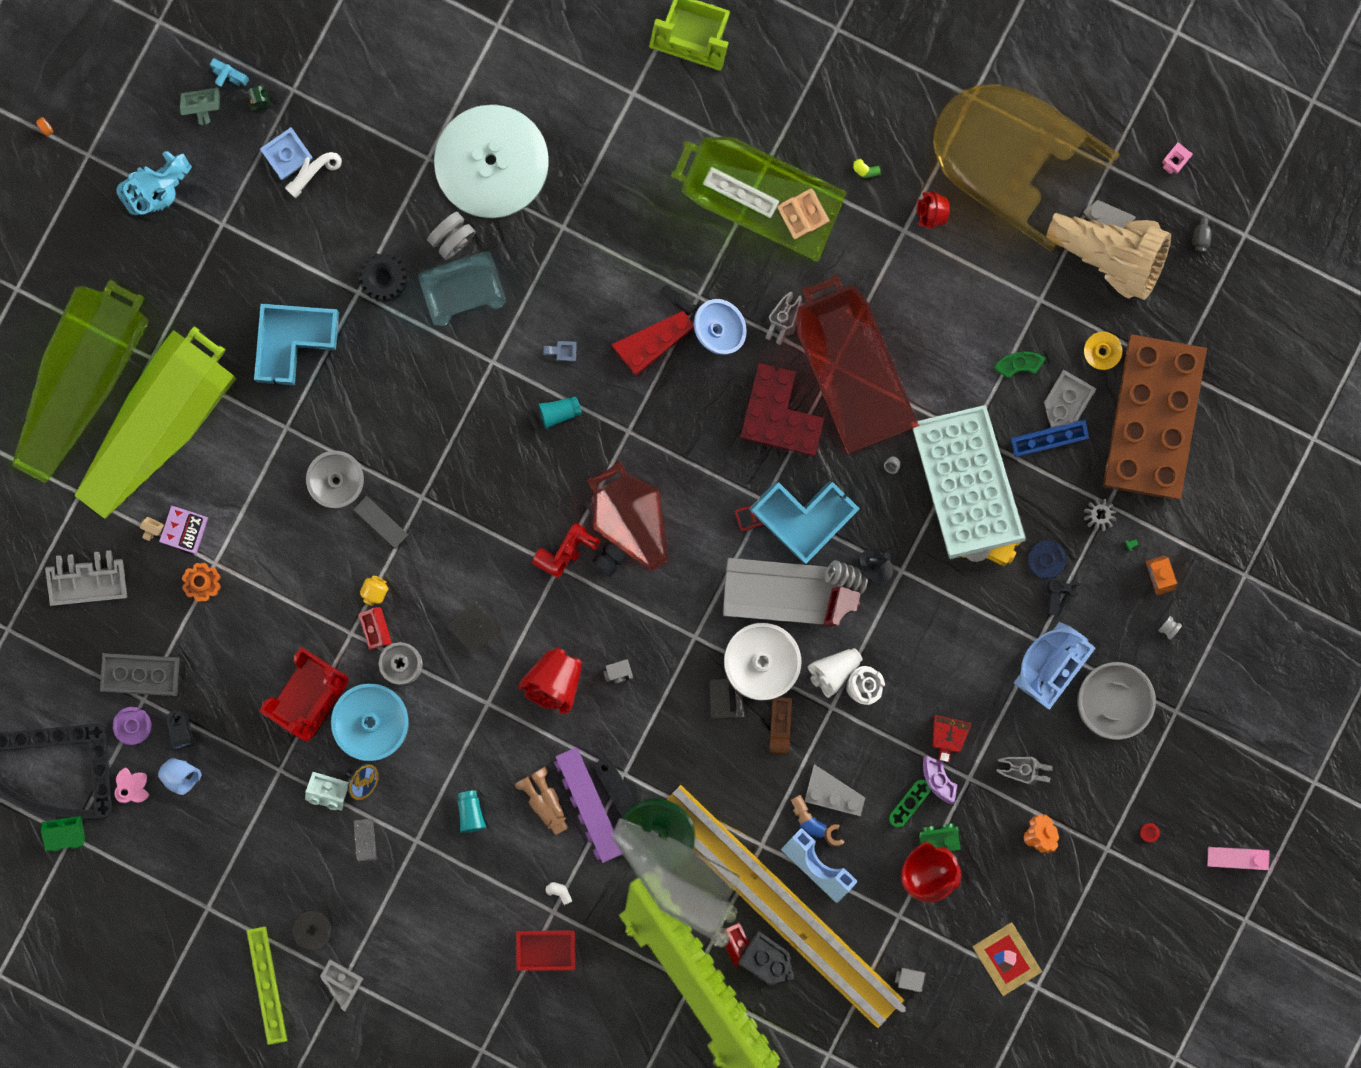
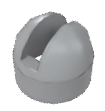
[884,457,901,474]

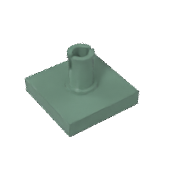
[180,88,220,125]

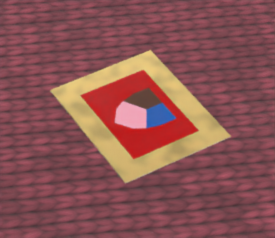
[972,922,1042,996]

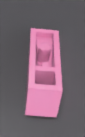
[1207,847,1269,870]

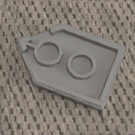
[1044,369,1096,428]

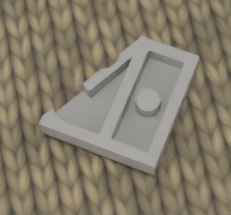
[1083,200,1136,228]
[320,959,364,1011]

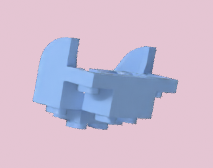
[1014,622,1095,710]

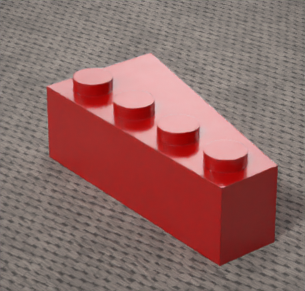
[612,311,694,377]

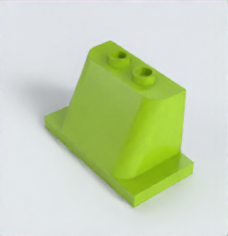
[649,0,730,71]

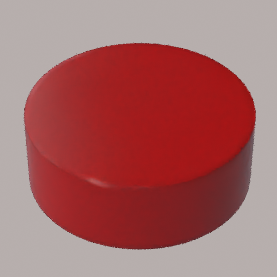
[1140,823,1160,843]

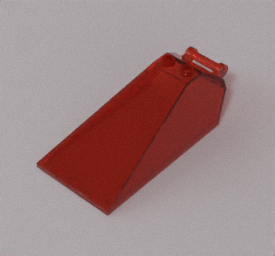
[797,274,919,454]

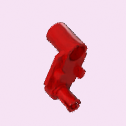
[532,523,600,578]

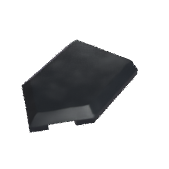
[737,931,795,985]

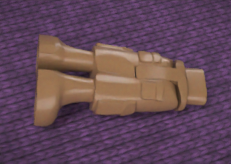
[514,767,568,835]

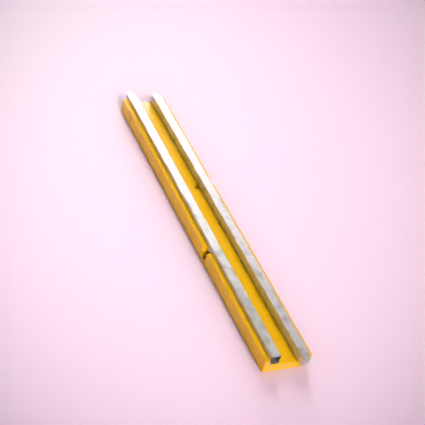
[667,785,905,1028]

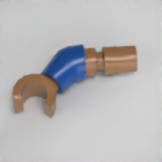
[791,795,844,847]

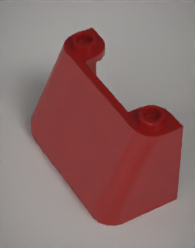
[259,647,349,741]

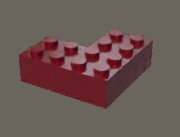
[740,363,824,458]

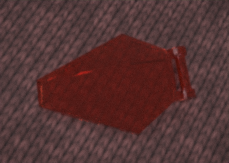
[587,460,668,571]

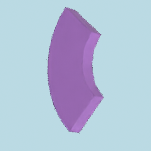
[923,756,958,805]

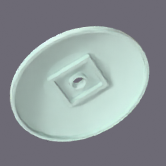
[434,105,548,218]

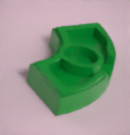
[993,351,1046,379]

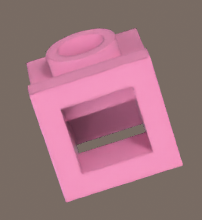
[1162,143,1192,174]

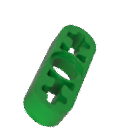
[889,780,931,827]

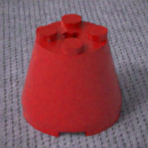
[518,647,582,714]

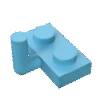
[210,58,249,86]

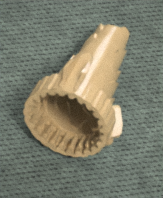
[1045,213,1171,300]

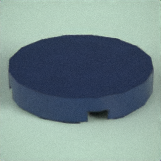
[1028,541,1066,579]

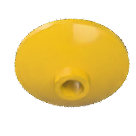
[1084,332,1122,370]

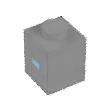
[895,968,925,992]

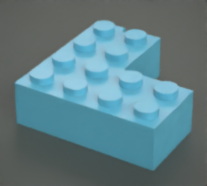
[254,304,339,385]
[749,481,859,564]

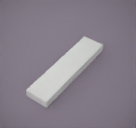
[703,167,779,218]

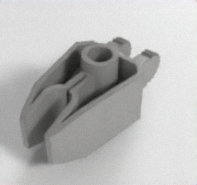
[766,292,802,345]
[997,757,1053,785]

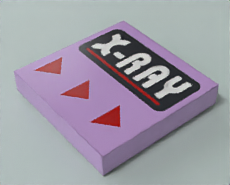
[159,506,208,554]

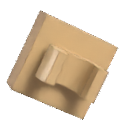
[140,517,165,541]

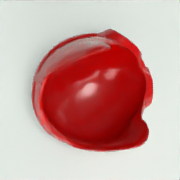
[901,842,961,902]

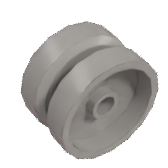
[427,212,476,260]
[379,642,423,686]

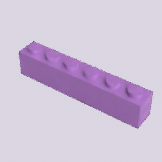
[554,747,624,863]

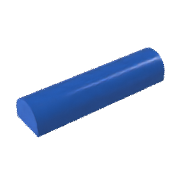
[1010,419,1089,457]

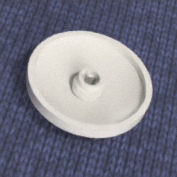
[724,623,801,700]

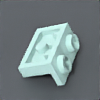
[305,772,348,810]

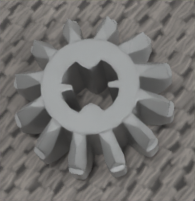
[1084,499,1116,531]

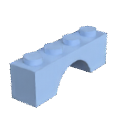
[781,828,858,903]

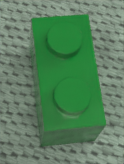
[41,816,85,851]

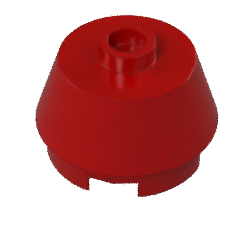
[916,191,950,229]

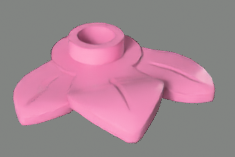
[115,768,149,803]

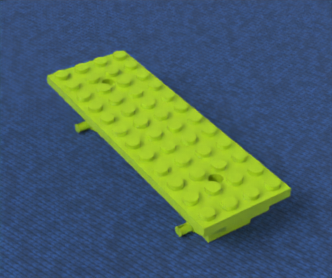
[619,871,780,1068]

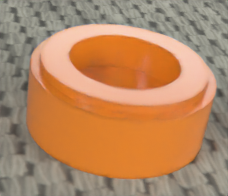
[36,117,53,136]

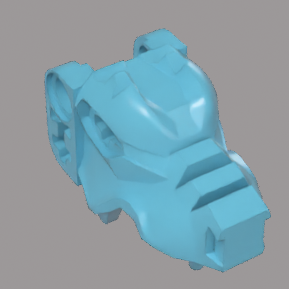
[116,151,191,215]

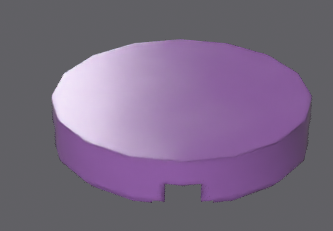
[113,707,152,745]

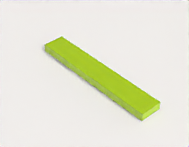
[246,926,287,1045]

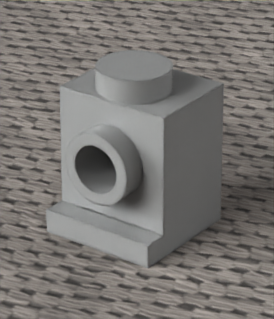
[603,659,634,684]

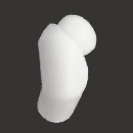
[546,882,572,905]

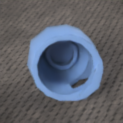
[158,758,202,795]

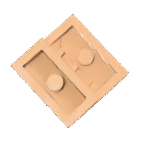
[777,188,830,240]

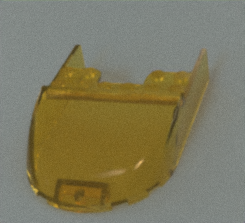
[934,84,1120,252]

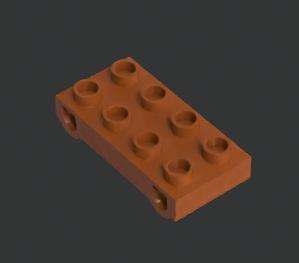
[1103,334,1207,501]

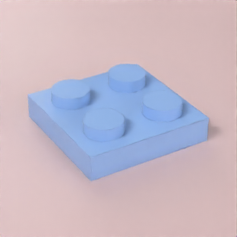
[260,128,313,181]

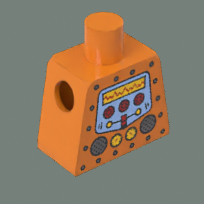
[1145,555,1177,596]

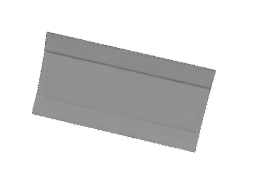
[723,558,838,625]

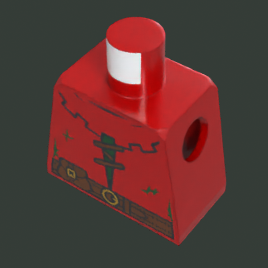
[932,715,971,762]

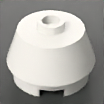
[846,666,885,705]

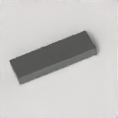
[354,496,409,549]

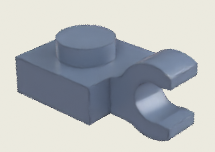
[543,341,577,362]

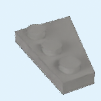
[804,765,865,816]

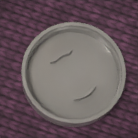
[1077,662,1156,740]

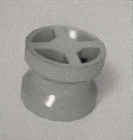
[1158,616,1182,640]

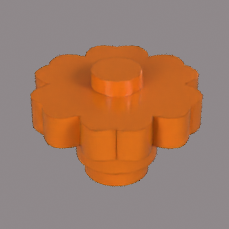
[182,563,221,602]
[1024,814,1059,853]

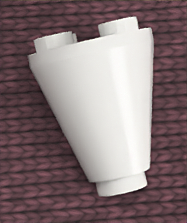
[808,648,862,698]

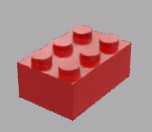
[516,930,576,971]

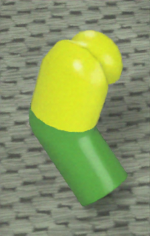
[854,159,881,178]

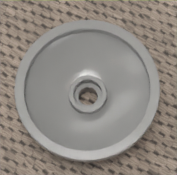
[306,451,364,508]

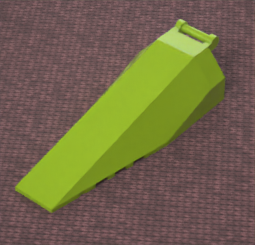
[74,326,237,519]

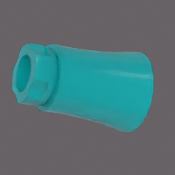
[538,397,582,429]
[458,791,486,833]

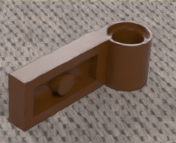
[770,697,792,755]

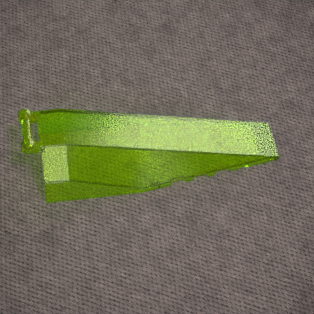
[12,279,149,483]

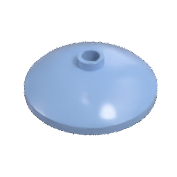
[694,299,747,355]

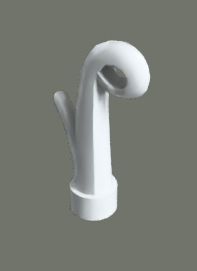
[285,152,341,198]

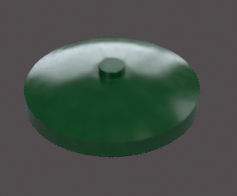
[618,798,696,872]

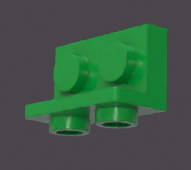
[919,824,961,851]

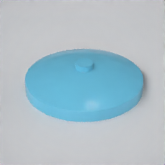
[331,684,409,761]

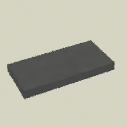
[100,653,180,696]

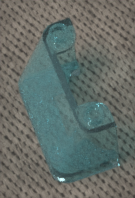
[418,251,507,326]

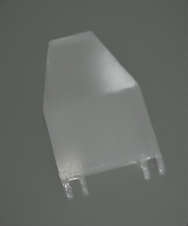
[612,818,740,947]

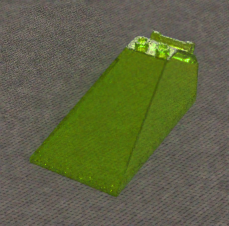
[671,137,847,262]

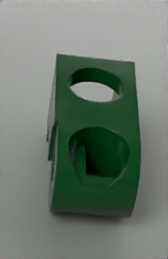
[248,86,271,112]

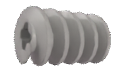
[825,560,868,594]

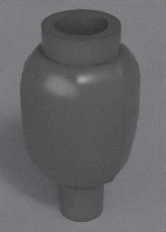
[1192,217,1211,252]

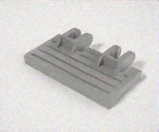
[45,550,127,606]

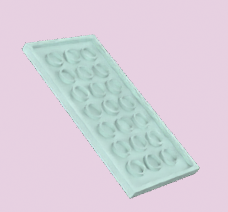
[912,405,1025,559]

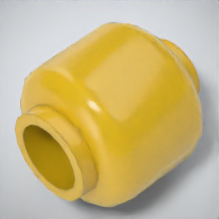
[360,576,388,606]

